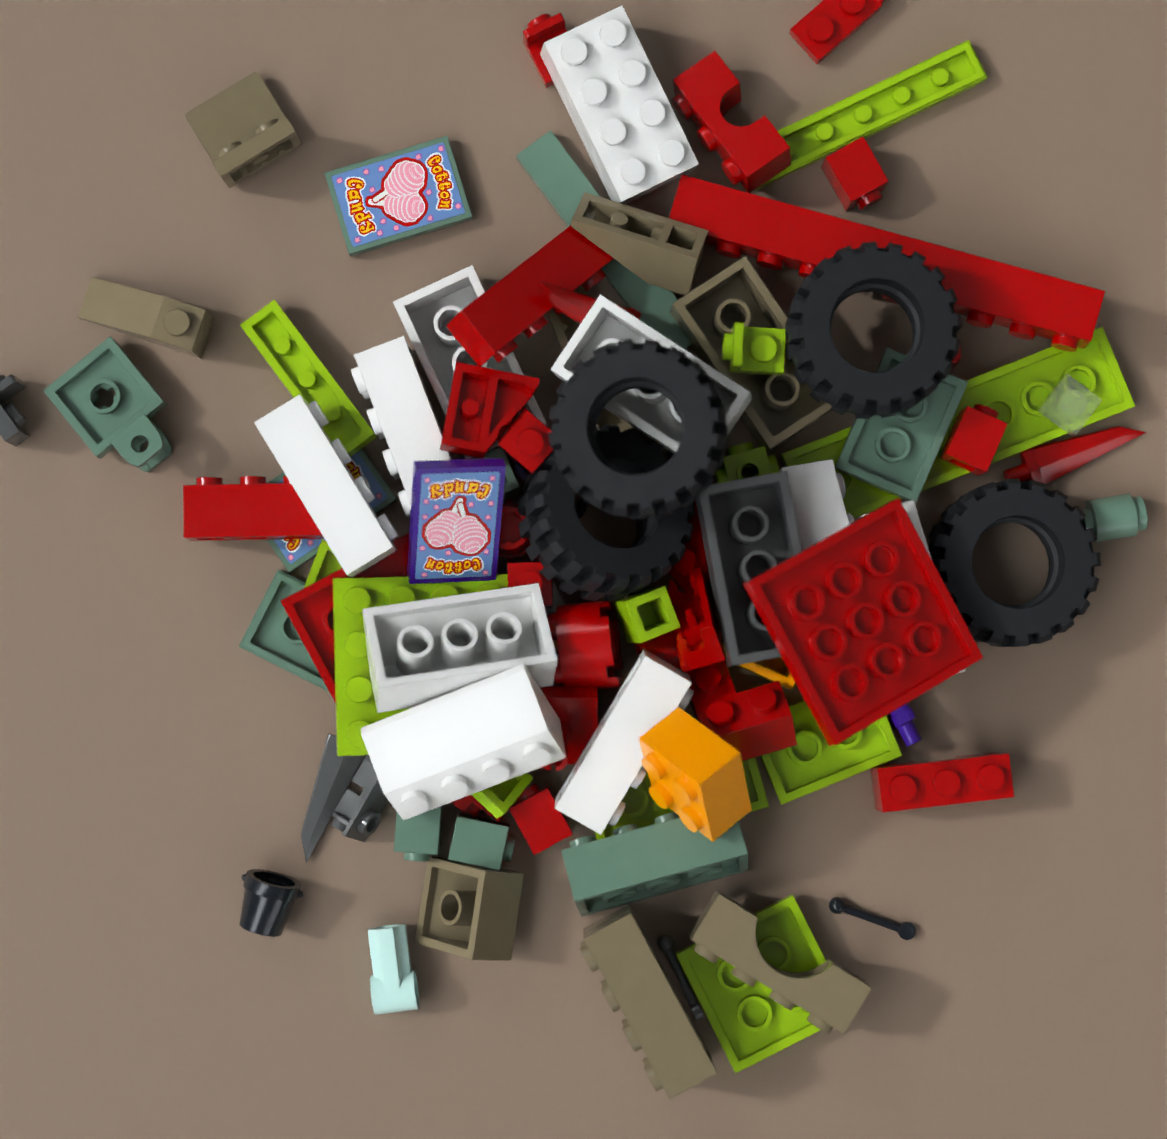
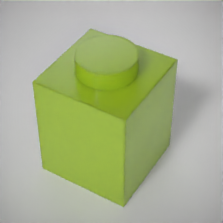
[612,586,680,643]

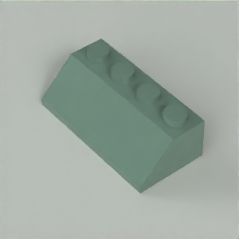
[561,812,748,917]

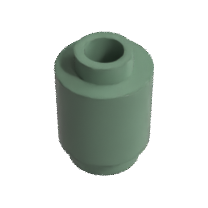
[1082,493,1148,543]

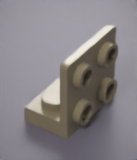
[185,72,302,189]

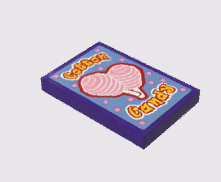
[407,458,506,584]

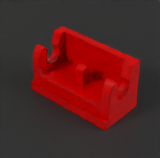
[667,567,726,672]

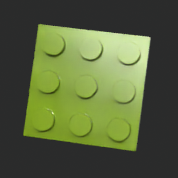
[675,894,826,1074]

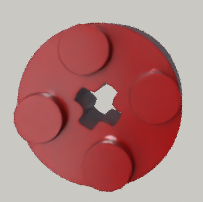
[547,600,623,689]

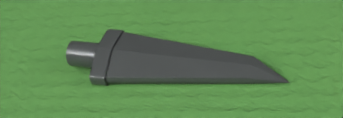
[301,733,366,863]

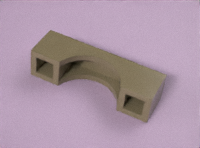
[689,889,872,1034]

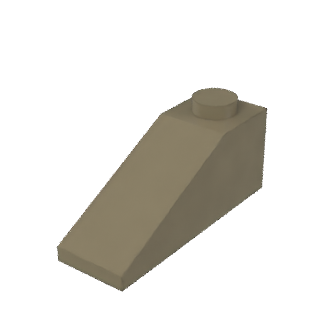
[571,192,709,295]
[78,277,215,359]

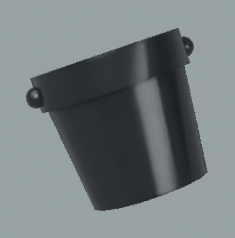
[239,869,303,937]

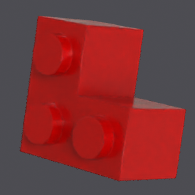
[686,660,797,761]

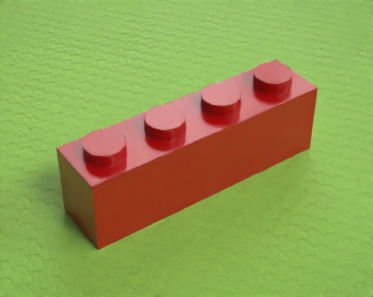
[446,225,614,366]
[183,475,353,541]

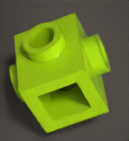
[715,442,779,484]

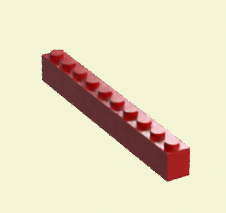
[669,175,1105,352]

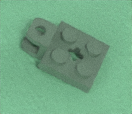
[43,336,173,472]

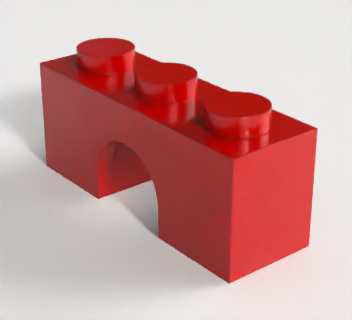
[672,51,791,193]
[871,751,1014,813]

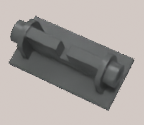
[331,755,388,842]

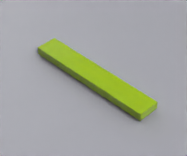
[755,40,988,191]

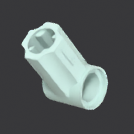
[368,924,419,1015]

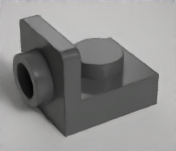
[0,374,30,447]

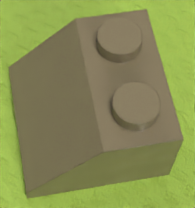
[415,857,524,961]

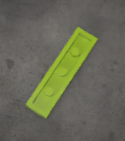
[240,300,377,457]

